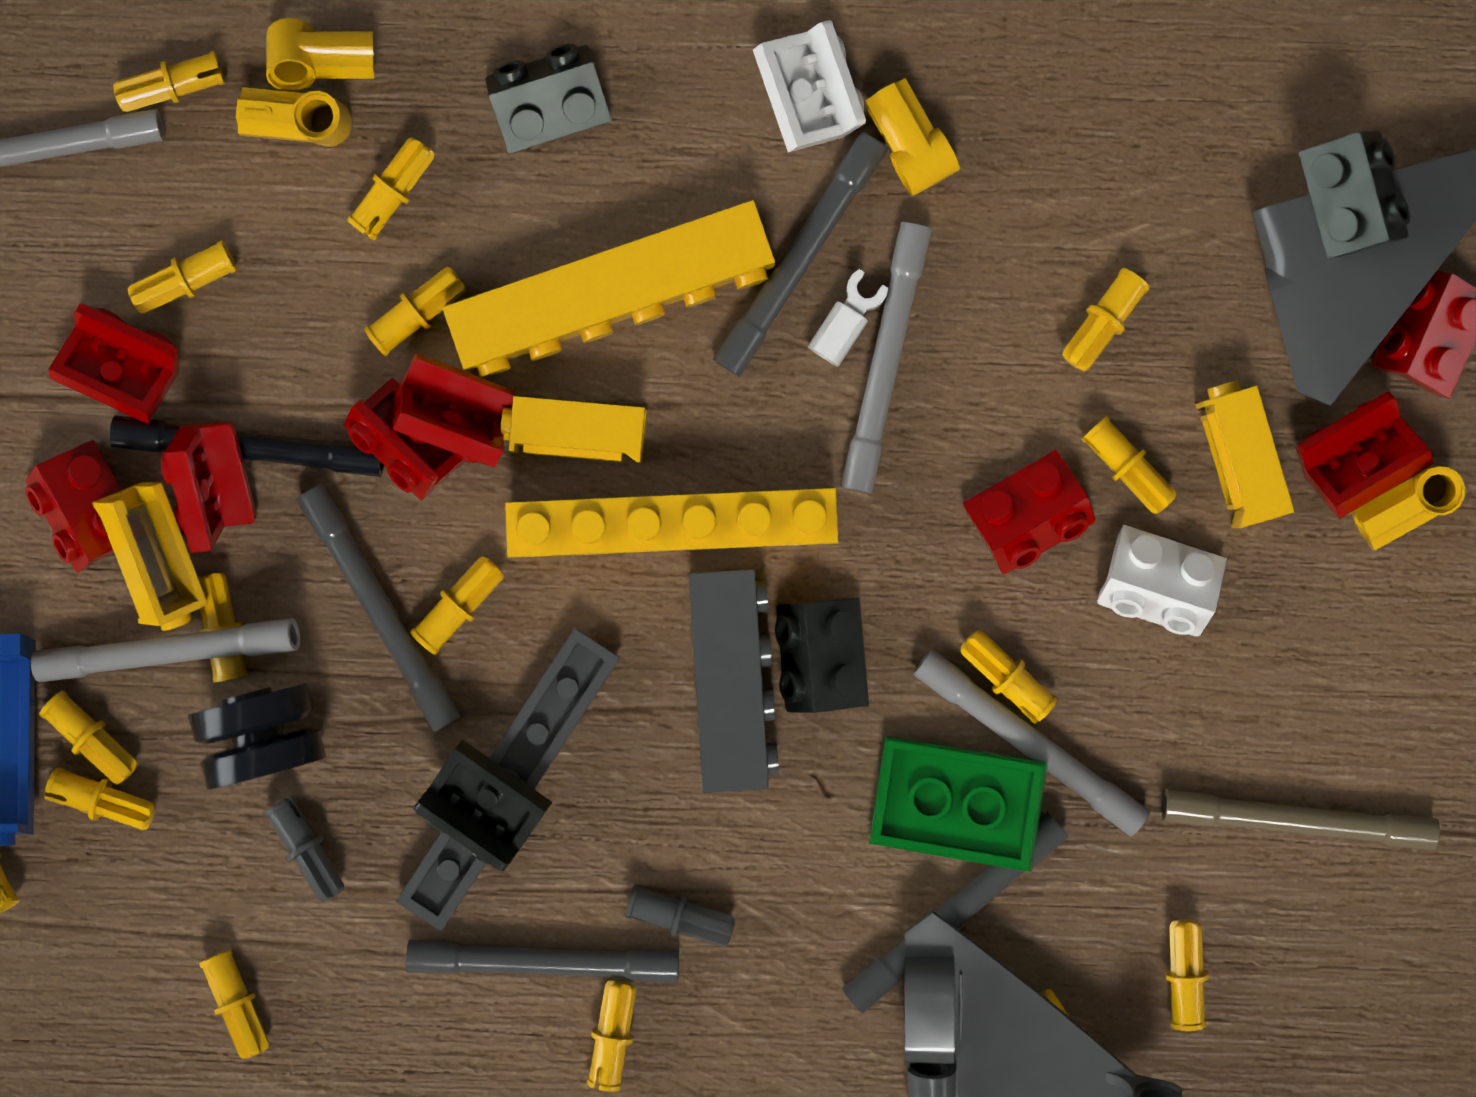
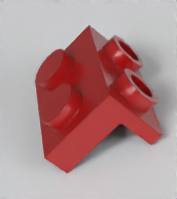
[1372,271,1476,399]
[48,303,179,424]
[392,354,515,468]
[344,377,464,501]
[1296,392,1434,519]
[161,421,257,553]
[25,439,146,573]
[962,450,1096,574]

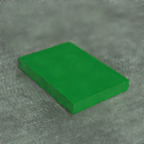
[869,736,1049,872]

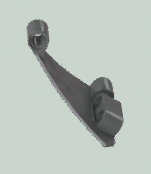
[1252,149,1476,406]
[905,910,1183,1097]

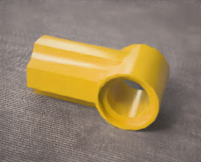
[266,18,374,92]
[864,78,960,197]
[235,87,352,147]
[1351,464,1466,551]

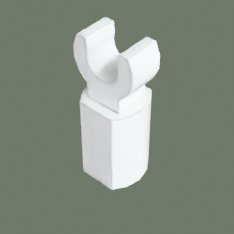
[807,269,888,367]

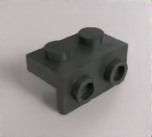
[485,44,612,154]
[1299,130,1410,259]
[774,598,869,713]
[413,739,552,872]

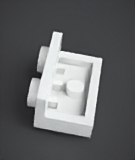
[753,20,866,153]
[1097,525,1227,636]

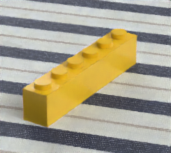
[442,200,775,378]
[505,488,838,558]

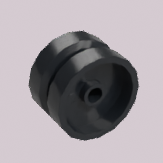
[188,683,326,789]

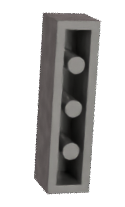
[689,569,779,793]

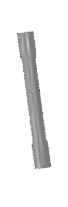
[0,108,165,167]
[840,222,932,494]
[31,618,300,682]
[913,649,1150,837]

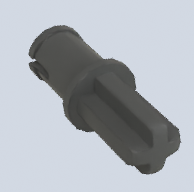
[264,796,344,902]
[625,884,735,947]

